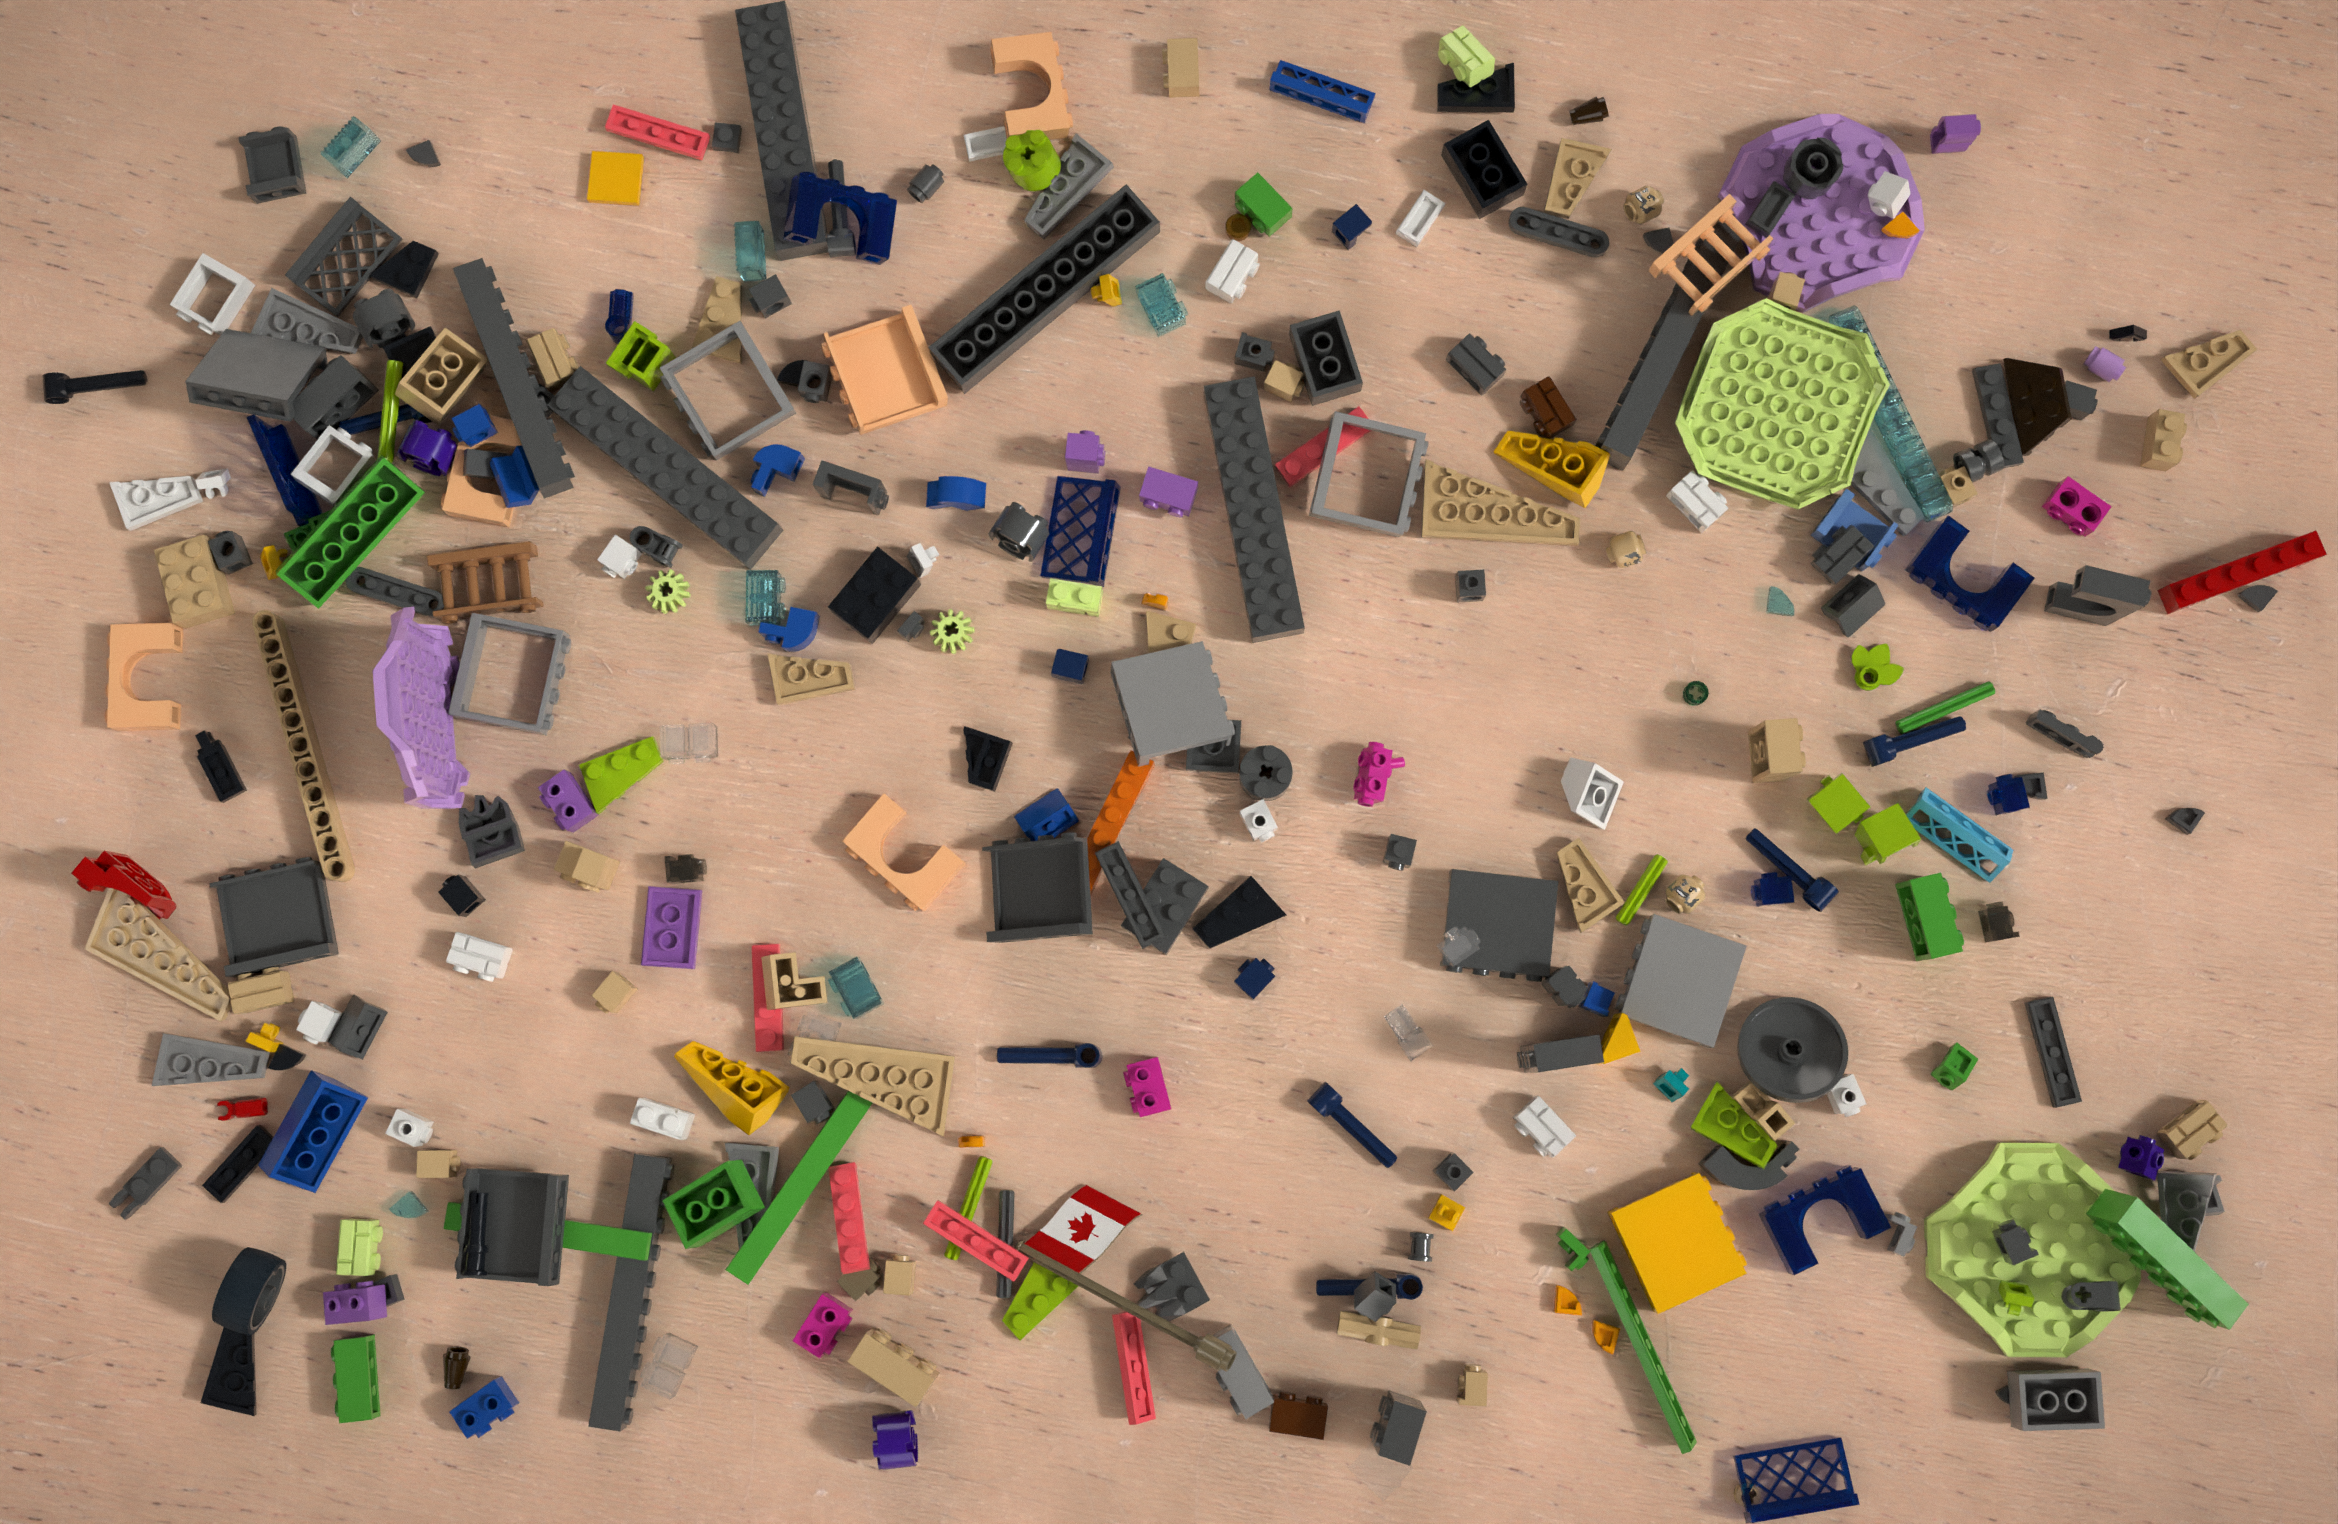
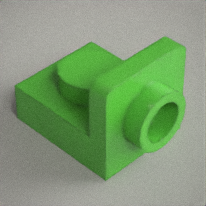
[1931,1042,1978,1090]
[1556,1227,1590,1271]

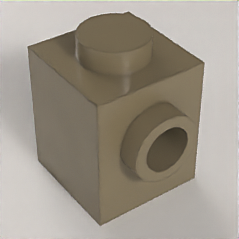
[837,1258,882,1301]

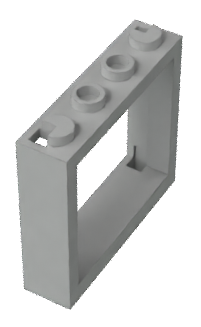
[660,321,796,460]
[1309,411,1428,537]
[448,613,571,736]

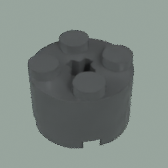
[1783,137,1843,199]
[353,289,415,348]
[989,502,1049,562]
[1239,745,1293,801]

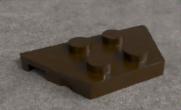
[2003,358,2072,456]

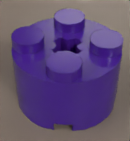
[397,420,458,477]
[872,1410,918,1470]

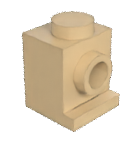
[1457,1364,1488,1407]

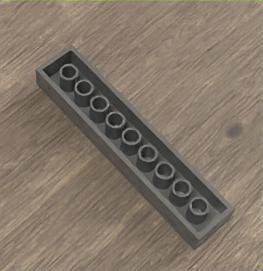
[735,1,828,261]
[928,184,1160,394]
[1595,221,1740,471]
[547,366,784,570]
[1204,376,1305,643]

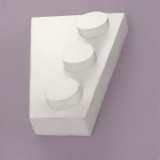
[109,476,203,531]

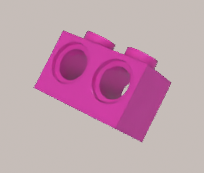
[2042,476,2112,537]

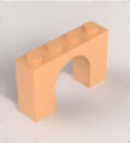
[990,32,1073,140]
[441,415,522,528]
[104,623,183,731]
[842,794,966,912]

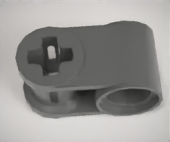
[630,526,683,568]
[2061,1281,2121,1312]

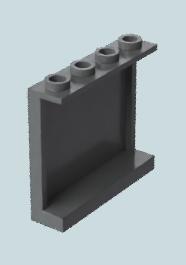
[185,329,328,422]
[982,832,1093,943]
[209,857,339,977]
[1440,869,1558,982]
[455,1168,569,1286]

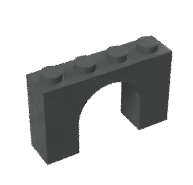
[2044,565,2151,626]
[1517,1035,1604,1073]

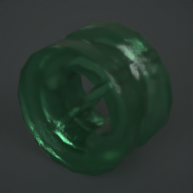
[1683,681,1709,706]

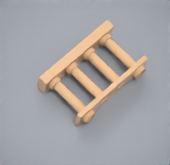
[1649,194,1773,316]

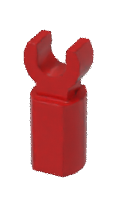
[217,1097,268,1121]

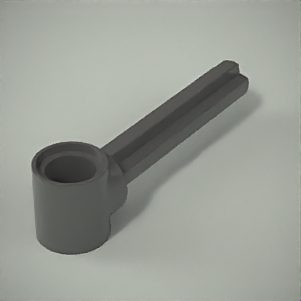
[827,159,856,258]

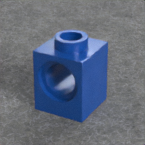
[452,404,498,447]

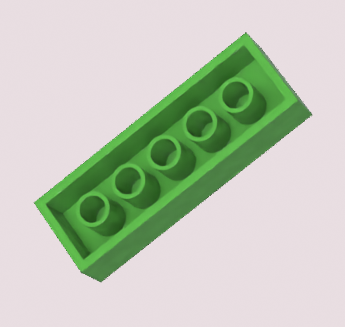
[275,455,425,609]
[2086,1189,2249,1330]

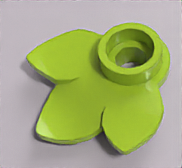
[1851,643,1904,691]

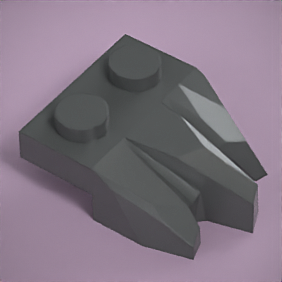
[458,795,525,869]
[1133,1251,1210,1321]

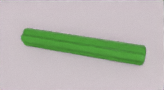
[1895,681,1995,734]

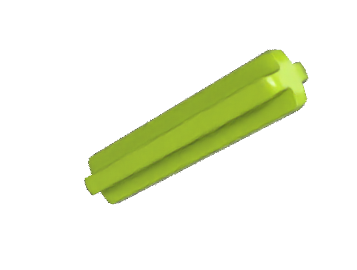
[1616,854,1668,925]

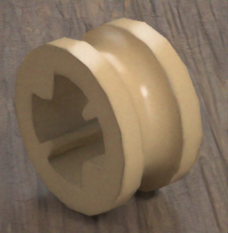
[1733,1481,1761,1509]

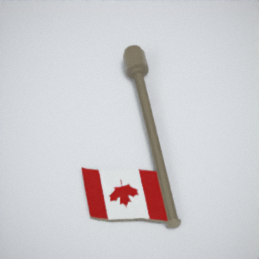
[1015,1185,1237,1372]

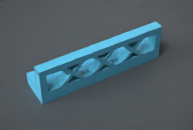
[1906,787,2014,883]

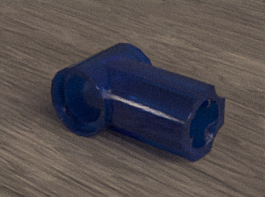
[605,289,634,344]

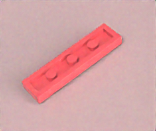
[605,104,710,160]
[1275,406,1372,487]
[752,944,784,1052]
[828,1162,870,1274]
[923,1200,1029,1282]
[1112,1312,1156,1425]

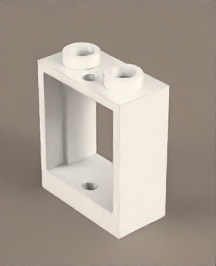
[170,253,255,335]
[291,425,376,506]

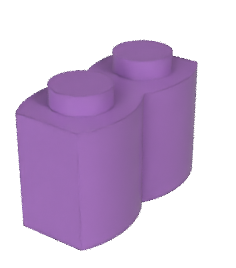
[1930,114,1981,154]

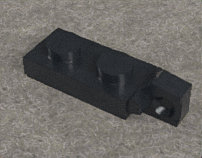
[195,730,247,803]

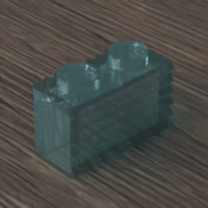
[321,116,381,179]
[734,221,766,282]
[1135,273,1188,337]
[745,570,786,626]
[828,957,884,1019]

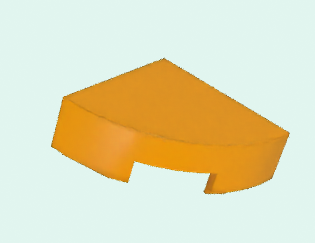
[1881,212,1920,239]
[1141,593,1169,611]
[958,1135,985,1148]
[1554,1285,1582,1316]
[1592,1320,1620,1355]

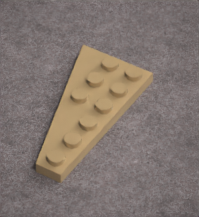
[1421,459,1580,546]
[85,888,232,1022]
[790,1036,955,1137]

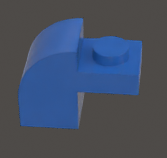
[751,444,805,497]
[926,476,986,511]
[758,607,820,652]

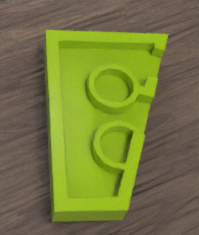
[579,736,664,814]
[1691,1082,1777,1169]
[1002,1262,1078,1340]

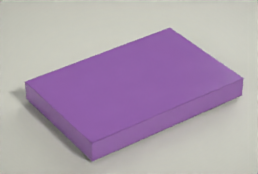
[641,886,702,969]

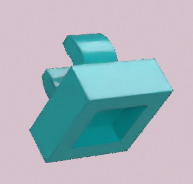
[1653,1068,1689,1102]

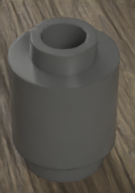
[907,164,944,203]

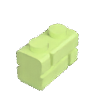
[1438,25,1495,87]
[1046,578,1103,617]
[336,1218,383,1276]

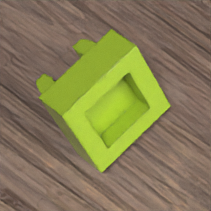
[1998,1280,2034,1316]

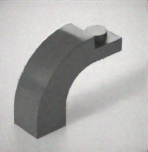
[1698,1141,1799,1190]

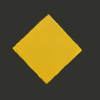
[587,151,644,206]

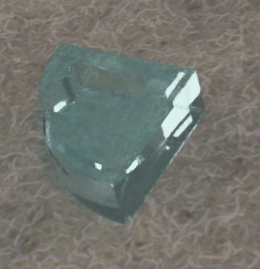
[1766,586,1794,617]
[389,1191,429,1218]

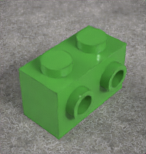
[1235,172,1293,237]

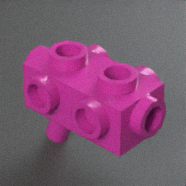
[1353,742,1405,807]

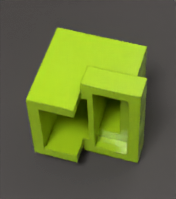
[606,321,676,392]
[1807,773,1870,834]
[1855,803,1921,865]

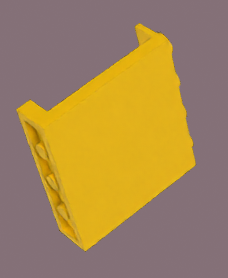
[1607,1172,1747,1314]

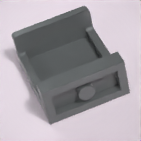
[238,126,307,204]
[813,460,889,515]

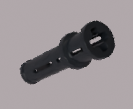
[462,1193,489,1276]

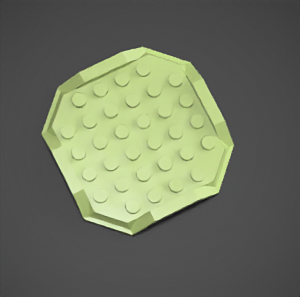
[1675,298,1890,509]
[1924,1142,2141,1357]

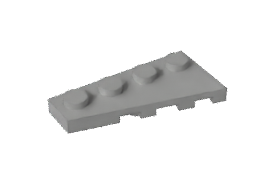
[1024,133,1114,239]
[251,288,363,354]
[1851,428,1925,537]
[152,1033,270,1086]
[725,1143,779,1249]

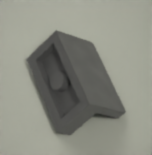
[1821,574,1885,637]
[329,995,388,1060]

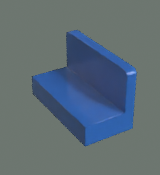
[489,445,539,508]
[1014,788,1079,841]

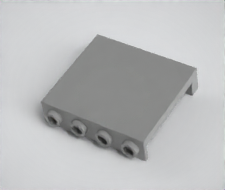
[1110,641,1235,767]
[1615,914,1747,1048]

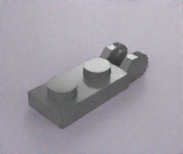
[2026,709,2104,758]
[109,1147,182,1220]

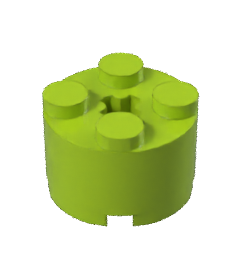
[1003,130,1061,191]

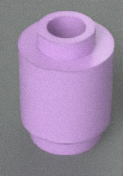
[2083,346,2126,382]

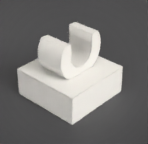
[195,468,231,499]
[907,543,939,578]

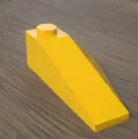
[1494,431,1610,508]
[674,1041,790,1135]

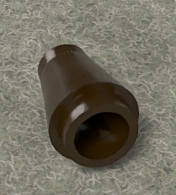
[1569,96,1609,125]
[443,1346,471,1389]

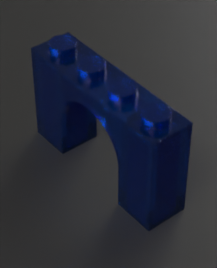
[783,172,897,265]
[1905,515,2035,632]
[1759,1165,1891,1275]

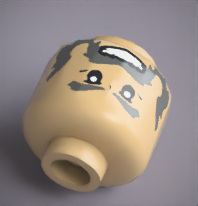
[1623,185,1664,224]
[1606,531,1647,568]
[1665,874,1706,914]

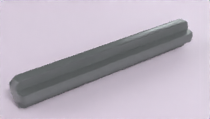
[996,1190,1014,1298]

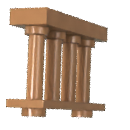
[427,541,544,624]

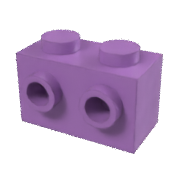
[1065,430,1106,474]
[1139,466,1198,518]
[538,769,599,833]
[323,1281,387,1325]

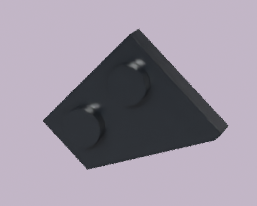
[370,241,439,298]
[383,326,437,380]
[963,726,1013,792]

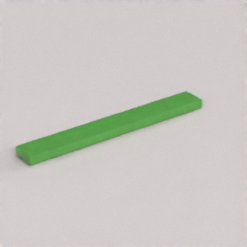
[725,1091,872,1285]
[443,1202,652,1261]
[1590,1240,1697,1454]

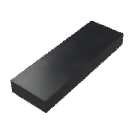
[202,1125,274,1203]

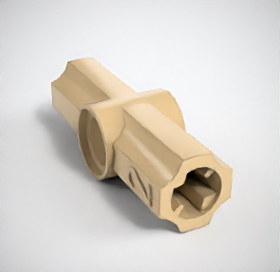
[1337,1310,1421,1349]

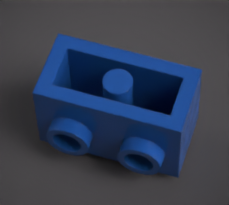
[449,1376,519,1439]

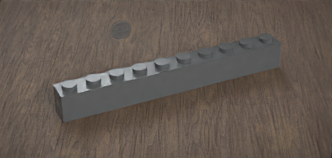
[453,258,575,499]
[588,1153,674,1432]

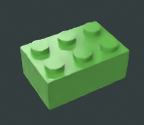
[1895,873,1964,961]
[663,1160,765,1249]

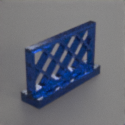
[246,414,323,527]
[1040,476,1121,587]
[1733,1437,1860,1523]

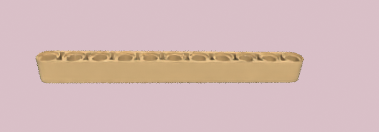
[252,610,355,882]

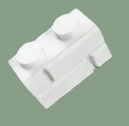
[1205,239,1260,303]
[1666,470,1728,533]
[446,932,513,982]
[1513,1096,1576,1158]
[630,1098,695,1140]

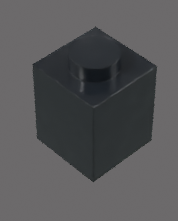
[438,874,486,917]

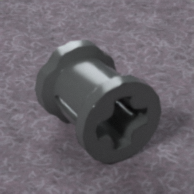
[1408,1232,1434,1262]

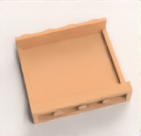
[821,305,948,435]

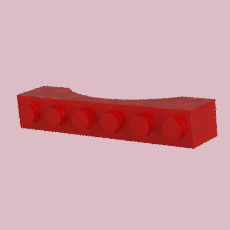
[2157,530,2327,614]

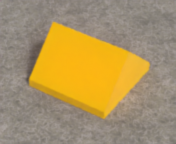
[1596,1013,1641,1064]

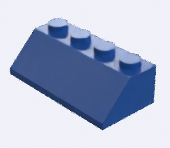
[258,1070,368,1193]

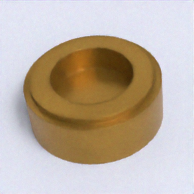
[1225,213,1251,241]

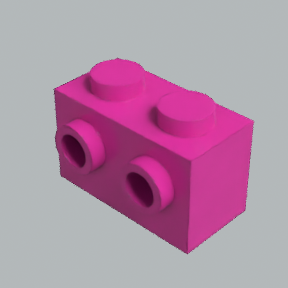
[1123,1057,1172,1117]
[793,1292,853,1359]

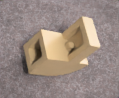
[1731,1080,1795,1141]

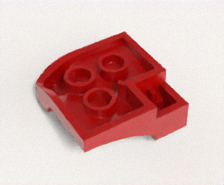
[71,850,177,920]

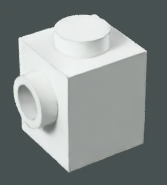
[1868,171,1911,219]
[597,535,642,579]
[1239,799,1278,843]
[296,1001,343,1044]
[1827,1074,1866,1117]
[385,1109,434,1147]

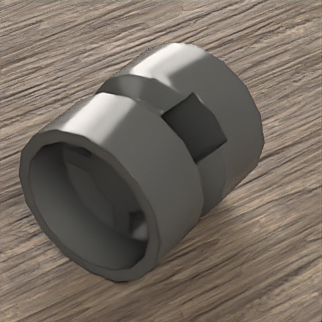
[1953,439,2004,483]

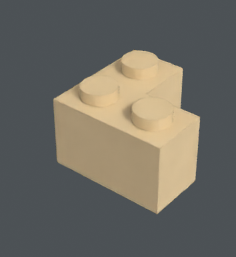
[554,841,621,893]
[761,952,827,1010]

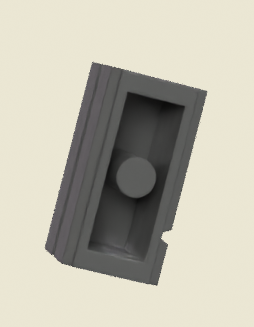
[1446,333,1506,396]
[1811,524,1874,585]
[1542,965,1587,1008]

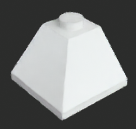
[1561,757,1624,830]

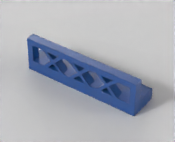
[1270,60,1376,123]

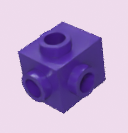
[2118,1135,2164,1181]

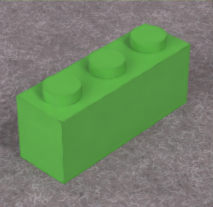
[331,1334,381,1423]

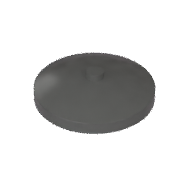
[1737,997,1848,1103]

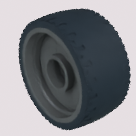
[212,1247,287,1335]

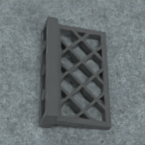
[285,197,403,317]

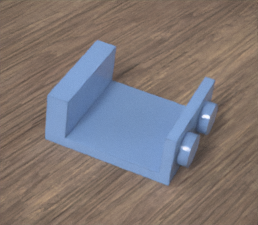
[1810,489,1898,572]

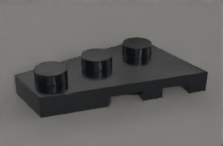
[1437,62,1515,113]
[1192,876,1287,949]
[200,1327,257,1416]

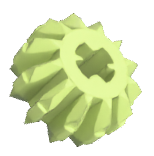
[645,569,691,614]
[930,609,975,654]

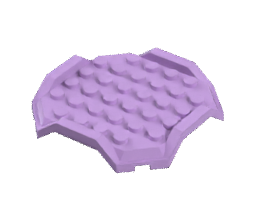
[1718,114,1925,313]
[373,607,470,809]

